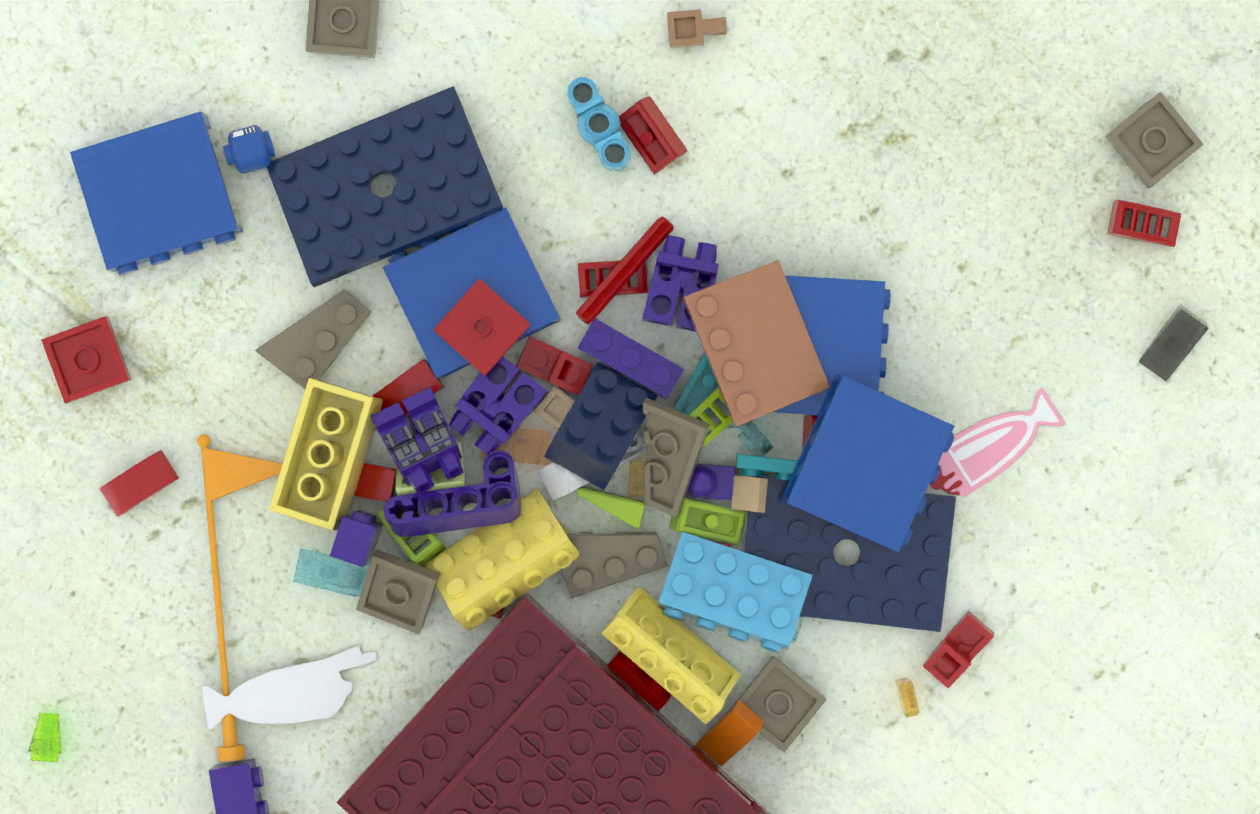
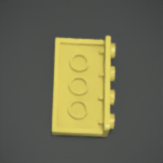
[425,488,579,630]
[601,586,742,724]

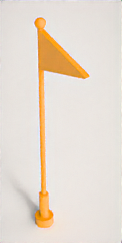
[197,434,283,762]

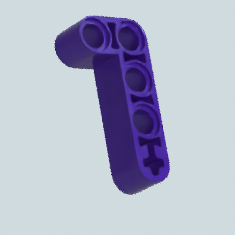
[383,450,521,537]

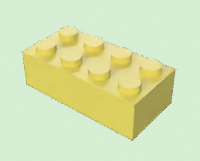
[269,378,383,530]

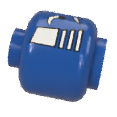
[222,125,276,174]

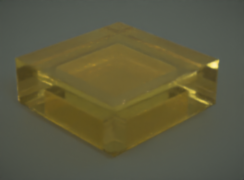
[895,677,919,717]

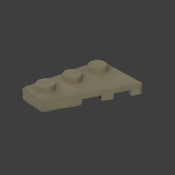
[255,290,372,389]
[643,398,710,517]
[561,532,668,598]

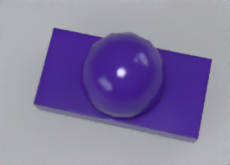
[685,464,735,500]

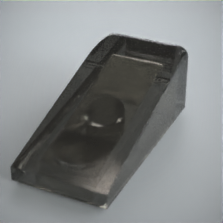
[1139,304,1209,381]

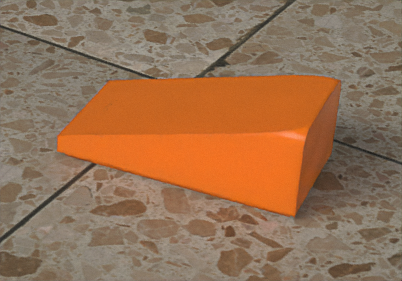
[696,699,765,766]

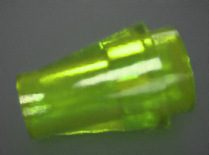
[27,713,62,762]

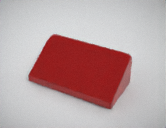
[619,96,687,174]

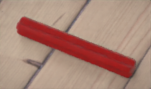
[576,216,674,324]

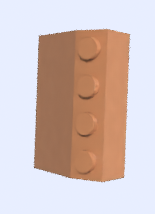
[683,260,830,427]

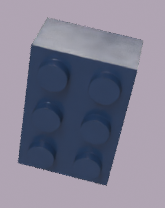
[544,362,658,490]

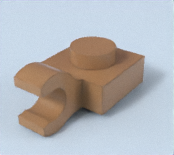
[667,9,727,48]

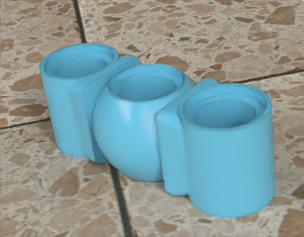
[567,77,630,172]

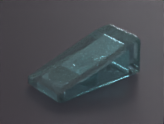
[293,548,370,597]

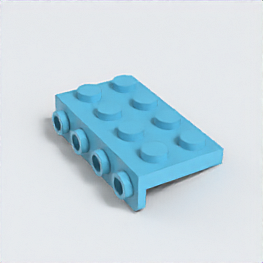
[658,532,813,653]

